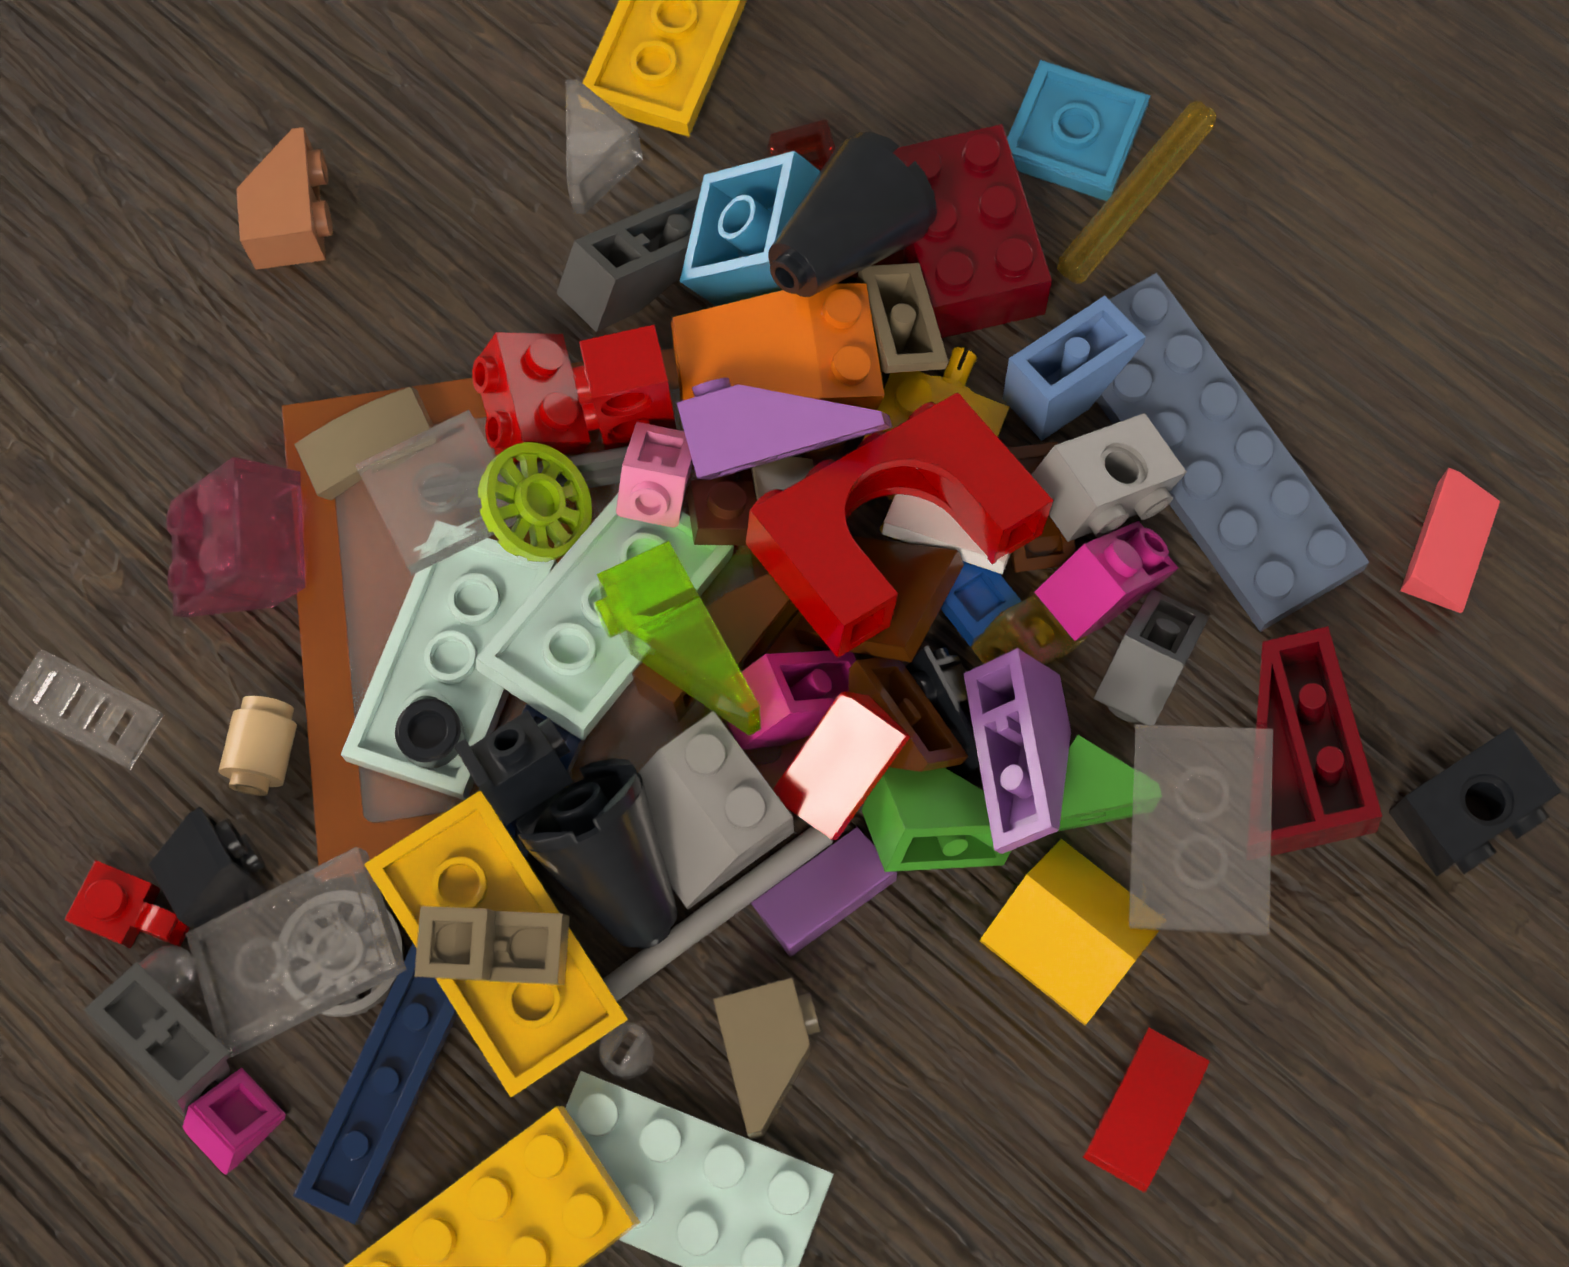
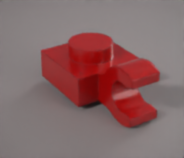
[64,860,190,949]

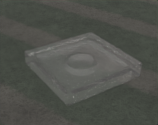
[355,410,517,575]

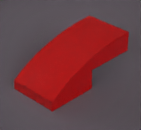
[1082,1028,1210,1193]

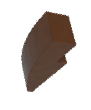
[632,573,799,723]

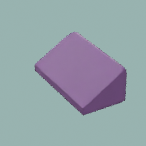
[751,827,897,957]

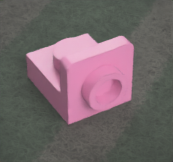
[616,422,693,528]

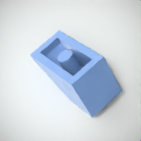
[1003,296,1146,441]

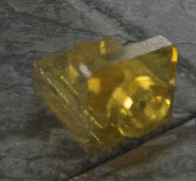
[972,594,1088,666]

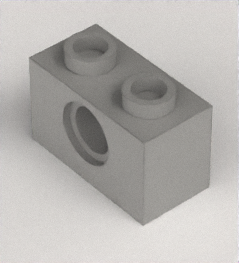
[1032,413,1187,542]

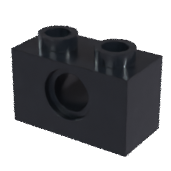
[1389,727,1562,877]

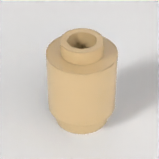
[219,696,297,796]

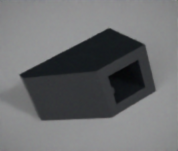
[149,806,267,932]

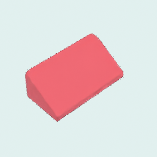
[1400,468,1500,613]

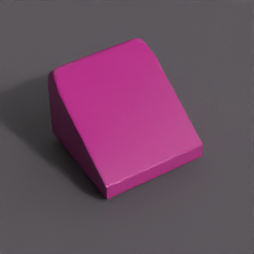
[183,1068,286,1174]

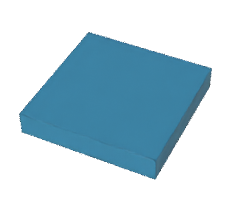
[1007,60,1150,202]

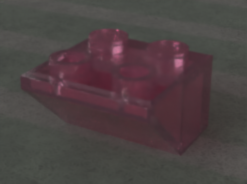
[166,457,305,618]

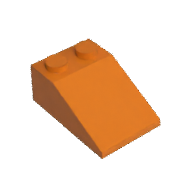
[671,283,885,410]

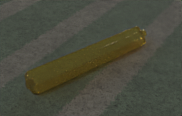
[1057,101,1217,284]

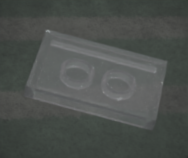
[1129,725,1273,936]
[186,847,407,1057]

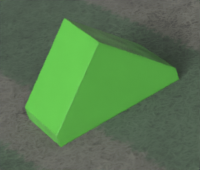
[1056,735,1162,832]

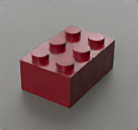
[893,124,1052,338]

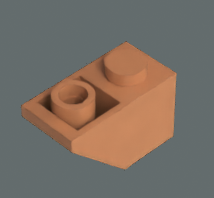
[236,127,333,270]

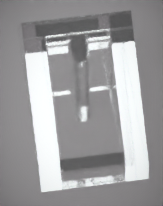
[566,80,643,214]

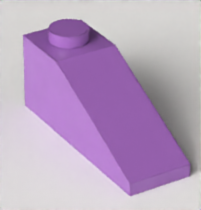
[677,378,892,480]
[964,648,1071,854]

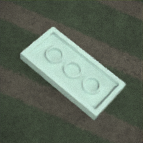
[476,492,734,741]
[341,522,557,800]
[565,1071,834,1267]

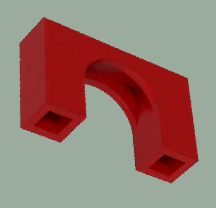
[746,392,1054,658]

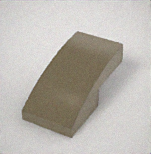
[294,387,441,500]
[415,906,570,985]

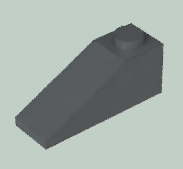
[556,186,701,332]

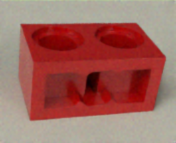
[572,324,677,450]

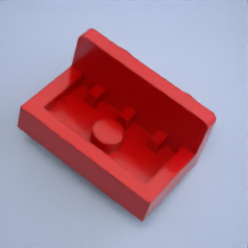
[472,332,591,465]

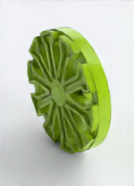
[478,442,592,562]

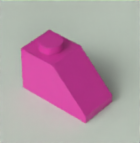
[715,650,856,750]

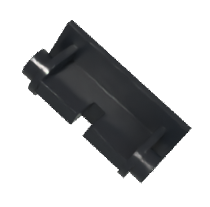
[906,646,980,780]

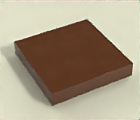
[794,536,964,662]

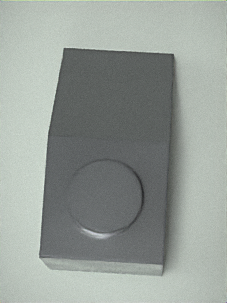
[1094,589,1209,728]

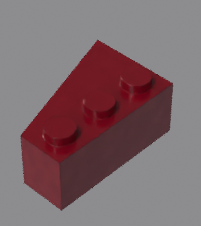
[1246,626,1383,861]

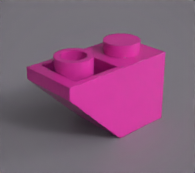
[1034,521,1178,641]

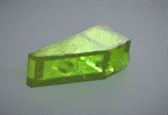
[593,541,761,736]

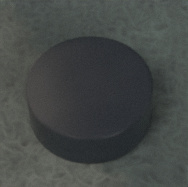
[395,699,465,768]

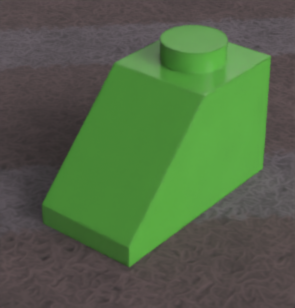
[862,767,1012,872]

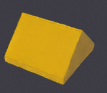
[980,839,1167,1025]

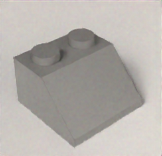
[638,711,794,910]

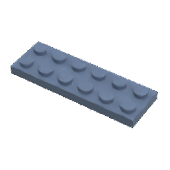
[1096,273,1369,632]

